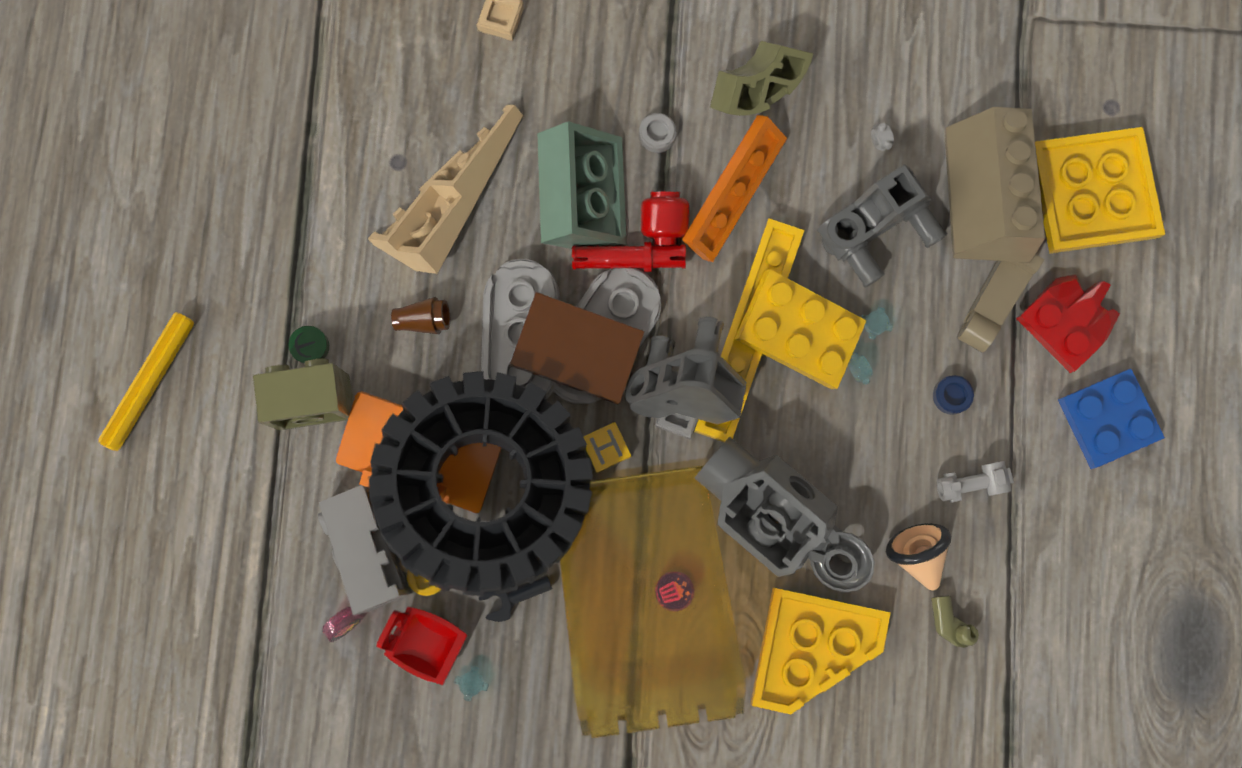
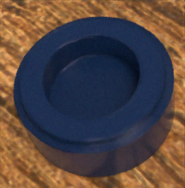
[933,375,974,415]

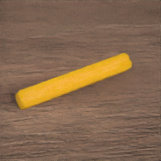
[98,312,194,451]

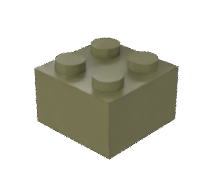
[253,359,353,431]

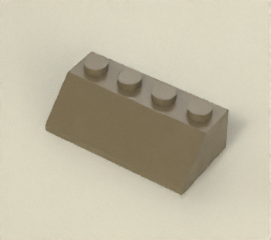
[944,107,1045,263]

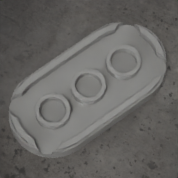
[481,259,560,400]
[553,268,661,404]

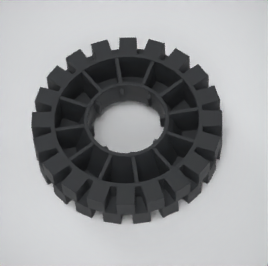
[368,371,593,596]

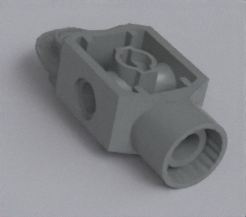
[695,437,875,592]

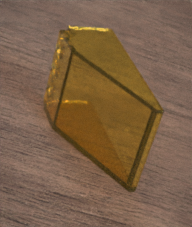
[560,465,746,738]

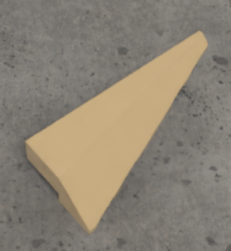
[368,105,523,274]

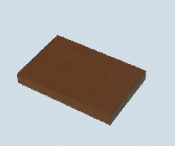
[509,292,645,405]

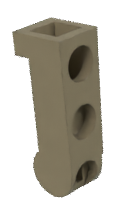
[957,254,1045,353]

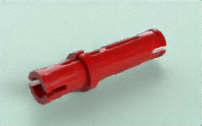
[572,242,686,272]

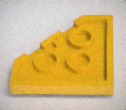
[750,588,890,714]

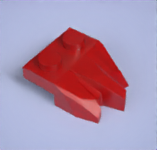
[1016,274,1120,373]

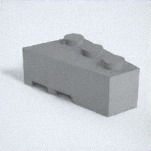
[318,485,412,615]

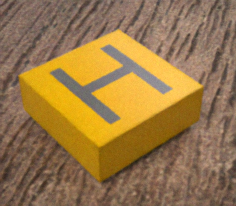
[583,422,632,473]

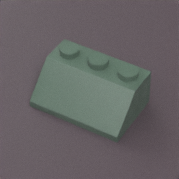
[537,121,627,249]

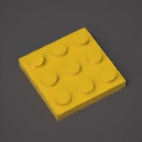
[1035,127,1165,254]

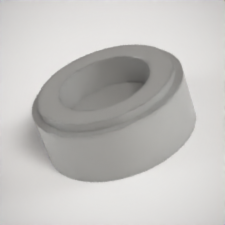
[639,113,676,153]

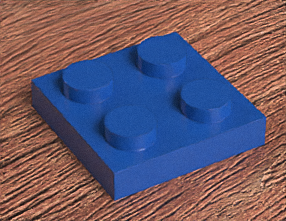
[1058,369,1165,469]

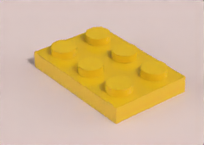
[735,269,867,389]

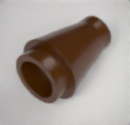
[391,297,451,335]

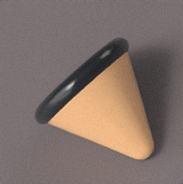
[885,523,952,591]

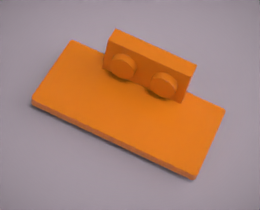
[336,391,502,513]

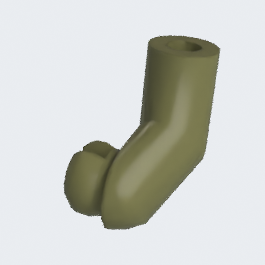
[931,596,979,648]

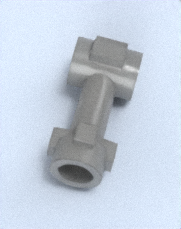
[937,461,1014,503]

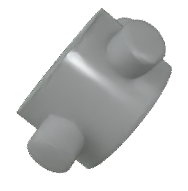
[871,123,894,151]

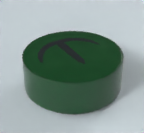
[288,326,330,364]

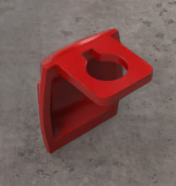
[376,606,468,685]

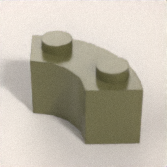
[710,41,814,116]

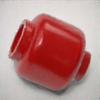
[641,192,690,245]

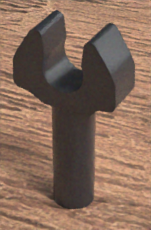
[478,575,553,622]

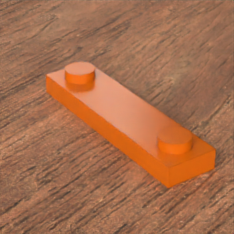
[682,115,787,262]

